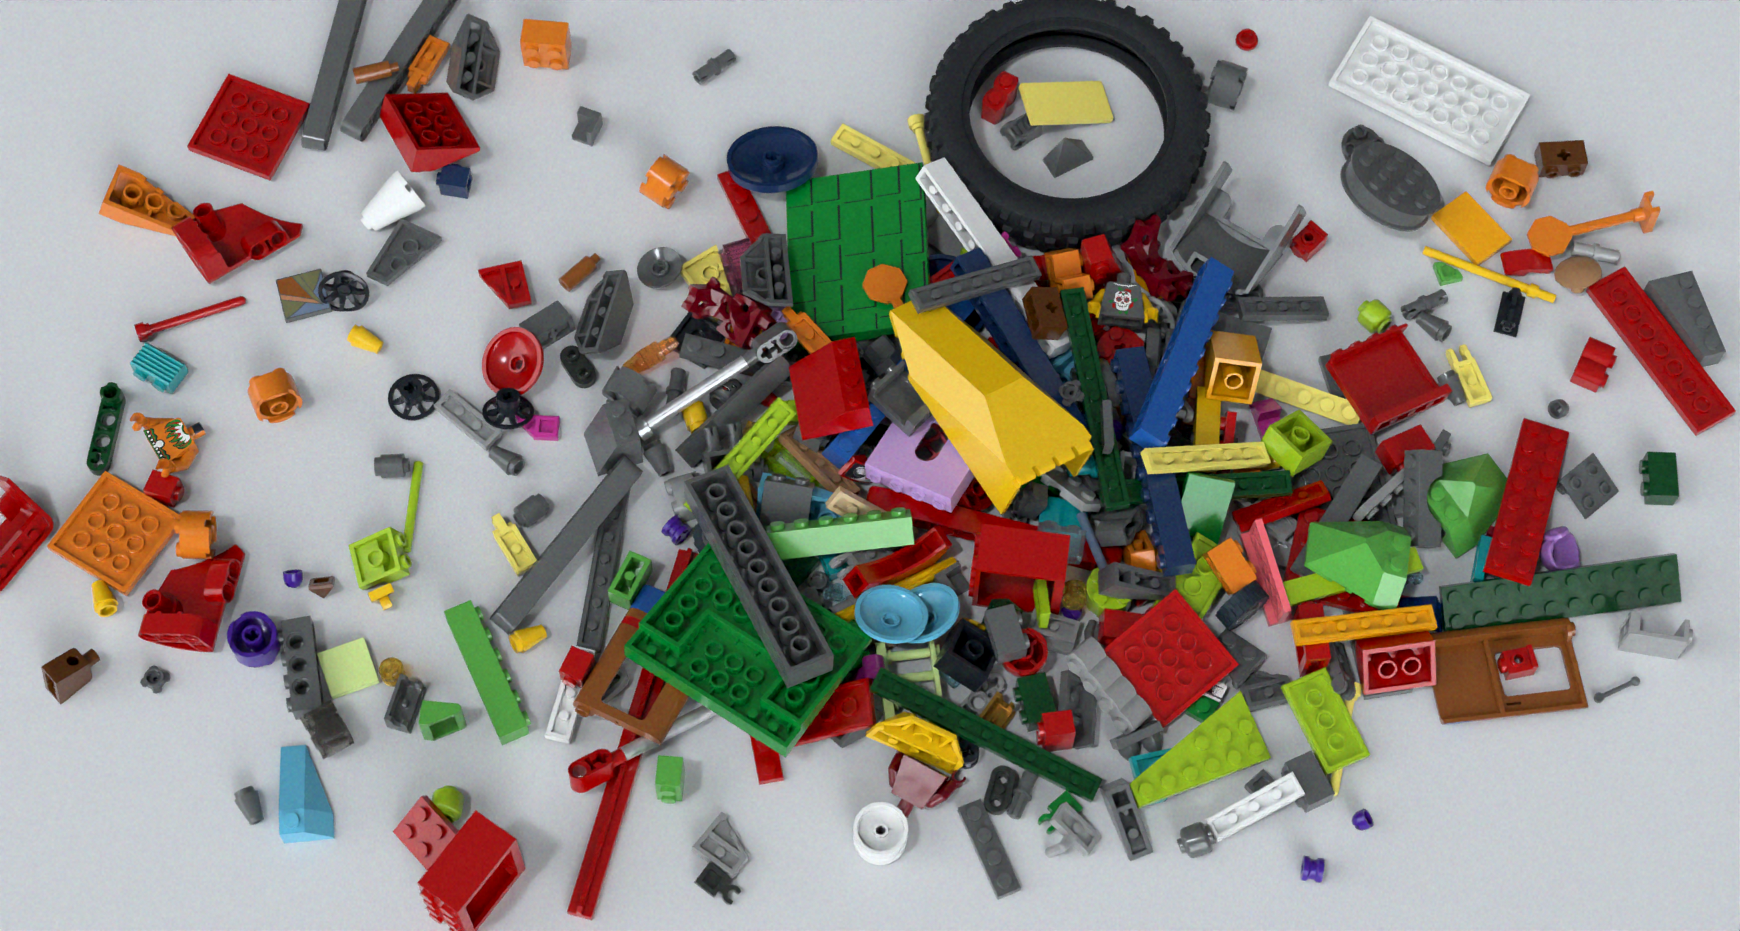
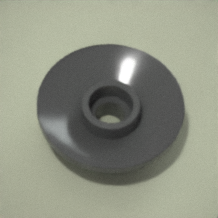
[637,247,682,288]

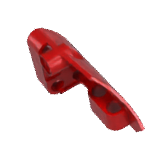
[171,203,303,284]
[138,544,245,652]

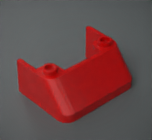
[0,475,54,592]

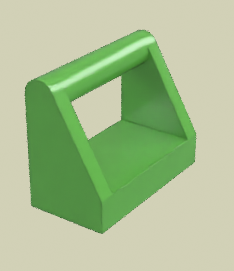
[418,700,467,741]

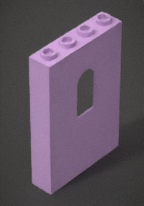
[865,415,974,512]

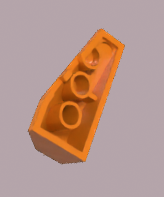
[99,165,195,236]

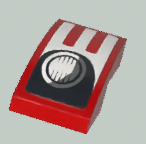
[838,455,873,483]

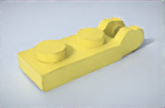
[1445,344,1492,408]

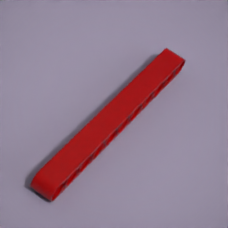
[866,486,1123,571]

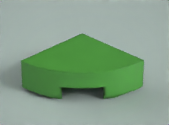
[1433,262,1463,286]

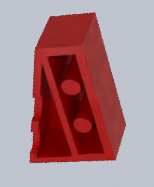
[1080,234,1125,295]

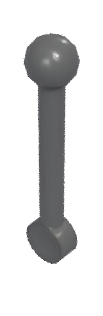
[1593,676,1640,703]

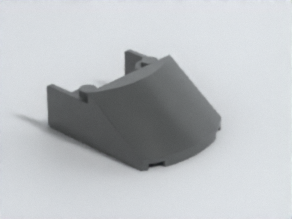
[1170,161,1307,295]

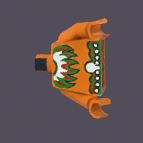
[130,412,206,477]

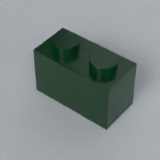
[1639,451,1679,506]
[1012,672,1056,732]

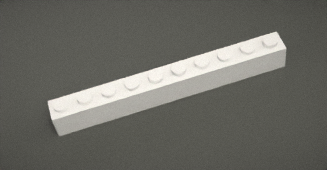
[915,157,1070,359]

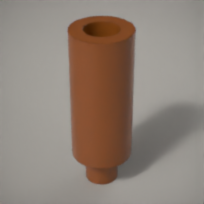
[352,60,400,84]
[558,253,601,292]

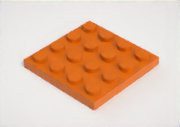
[47,471,179,596]

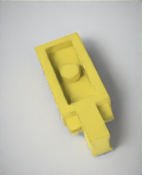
[491,513,537,577]

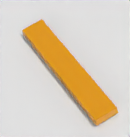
[1290,604,1438,646]

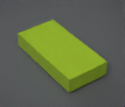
[1033,579,1051,628]

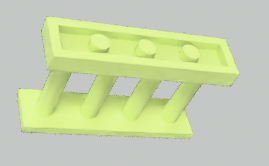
[875,640,942,728]

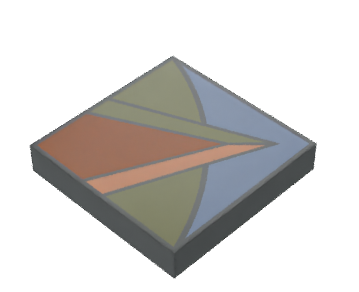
[276,268,332,323]

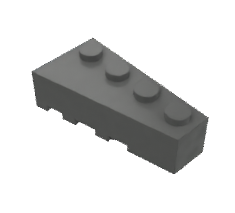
[1644,271,1726,367]

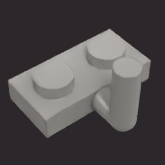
[1045,802,1101,857]

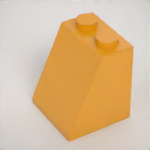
[1204,330,1262,404]

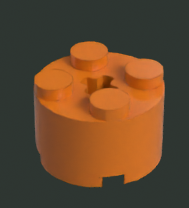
[639,154,690,209]
[1486,154,1539,209]
[248,368,302,423]
[175,510,217,559]

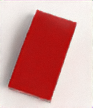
[1500,249,1553,276]

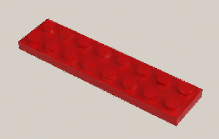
[1586,266,1736,436]
[1483,418,1569,586]

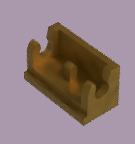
[979,691,1016,752]

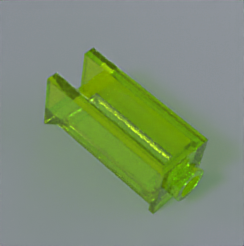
[761,437,820,487]

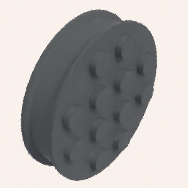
[1340,142,1440,231]

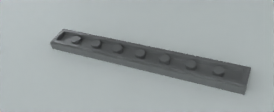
[576,470,631,653]

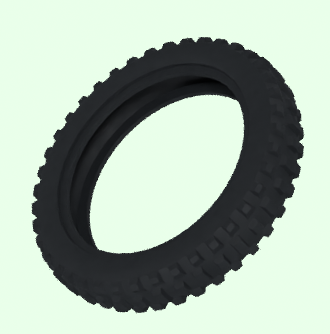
[924,0,1211,252]

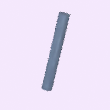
[1077,512,1108,570]

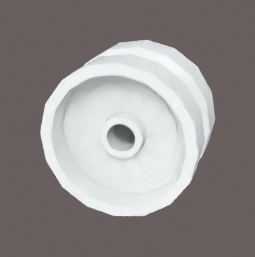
[853,802,908,865]

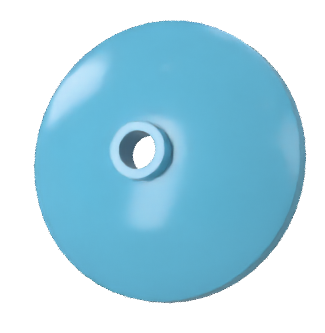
[907,583,960,643]
[854,585,928,644]

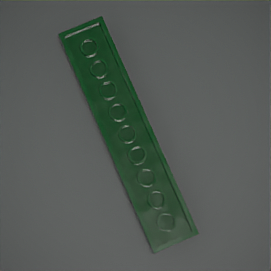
[1439,553,1681,631]

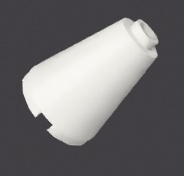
[360,170,426,231]

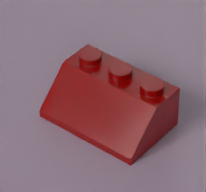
[1355,631,1436,695]

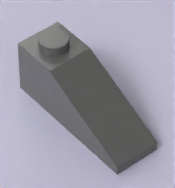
[1098,562,1176,600]
[1099,778,1153,861]

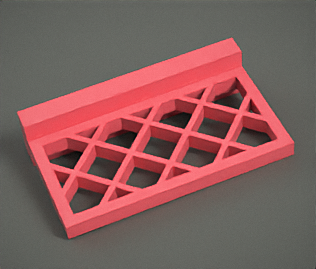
[1239,518,1293,627]

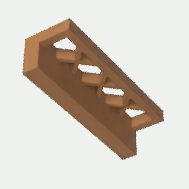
[778,425,861,495]

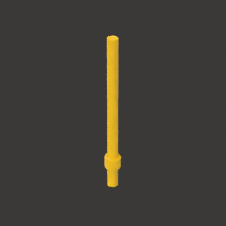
[1422,246,1556,303]

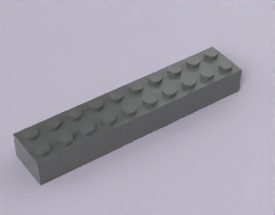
[684,465,834,688]

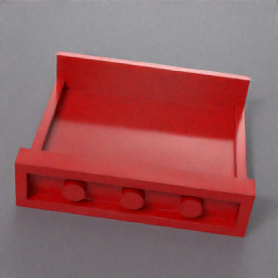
[1325,323,1452,435]

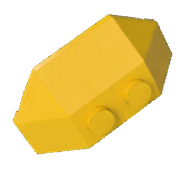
[865,711,964,774]

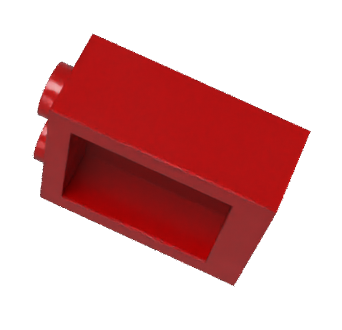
[1292,601,1331,677]

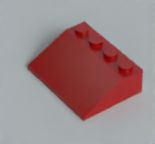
[380,92,480,172]
[789,337,873,441]

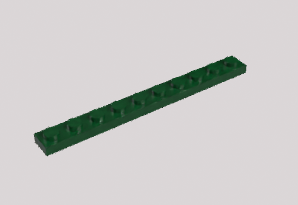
[1059,287,1130,511]
[869,667,1102,803]

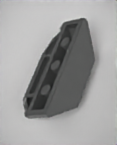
[446,14,500,101]
[740,233,793,306]
[574,270,634,354]

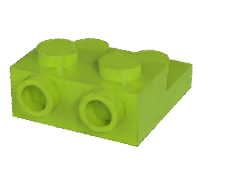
[349,527,412,590]

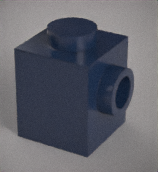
[436,164,473,199]

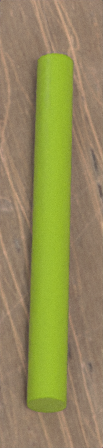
[403,461,423,553]

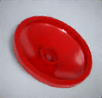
[482,327,544,395]

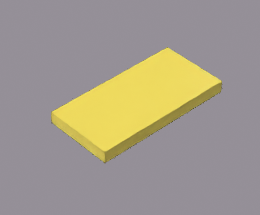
[1018,81,1114,126]

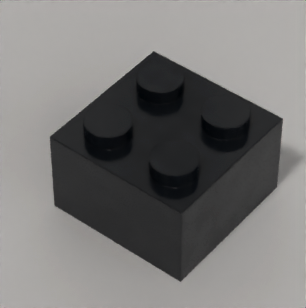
[933,618,996,692]

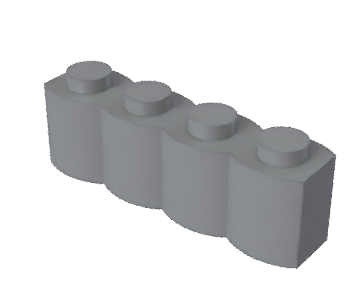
[1065,637,1152,735]

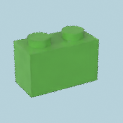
[608,551,653,610]
[655,755,685,804]

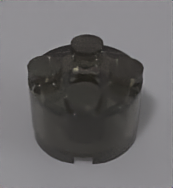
[300,700,354,760]

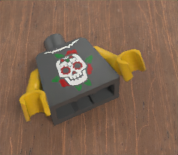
[1087,273,1159,329]

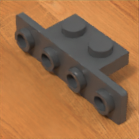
[1058,670,1097,750]

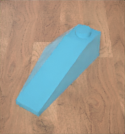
[279,745,335,844]

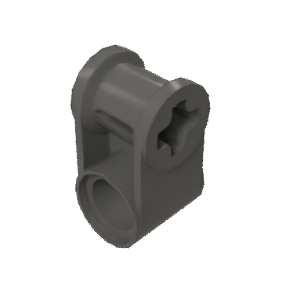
[1000,113,1043,150]

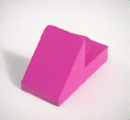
[1249,398,1282,439]

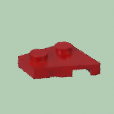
[478,260,532,309]

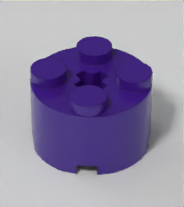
[227,611,281,668]

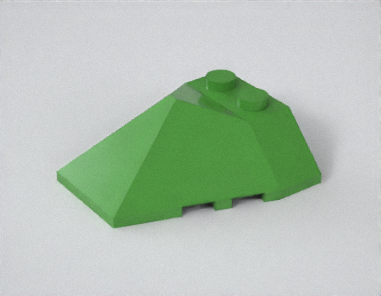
[1403,453,1507,559]
[1304,521,1411,610]

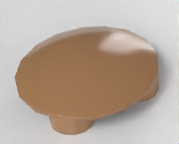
[1554,256,1602,294]

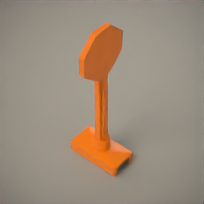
[1527,191,1661,257]
[862,264,908,309]

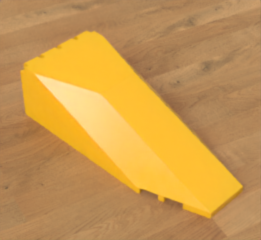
[889,301,1094,515]

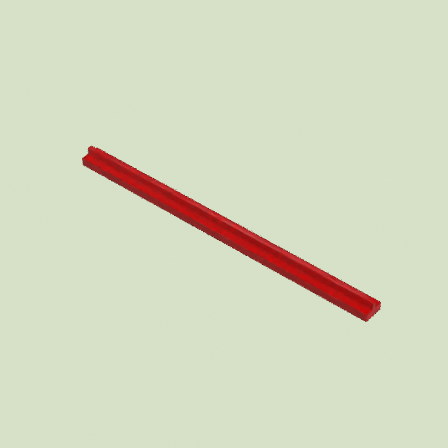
[567,548,698,920]

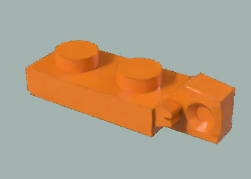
[406,35,451,93]
[781,306,832,354]

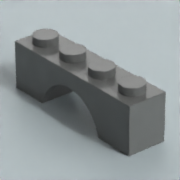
[1403,449,1443,548]

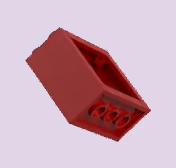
[968,524,1071,615]
[417,810,526,931]

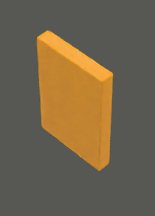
[1431,191,1512,265]

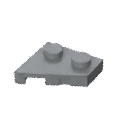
[692,812,748,879]

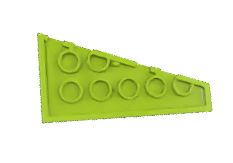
[1129,691,1271,809]

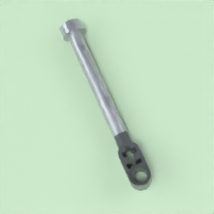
[634,322,798,441]

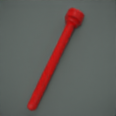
[134,296,246,342]

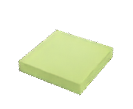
[317,637,380,699]

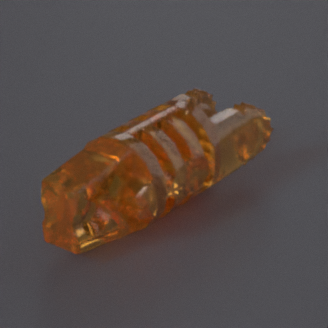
[623,336,678,373]

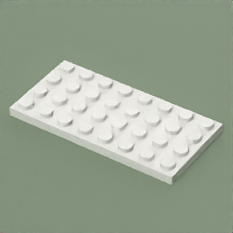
[1328,16,1531,166]

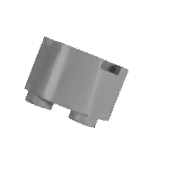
[664,471,697,523]

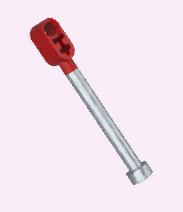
[568,705,717,793]

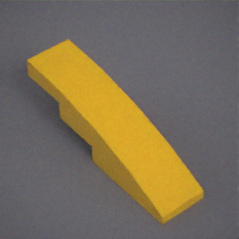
[1193,386,1221,474]

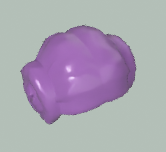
[1539,526,1581,570]

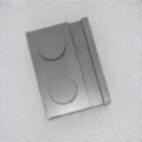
[1028,608,1081,655]

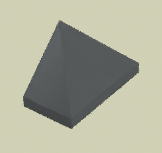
[1043,138,1094,178]

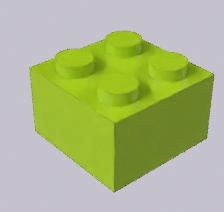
[1260,409,1332,476]

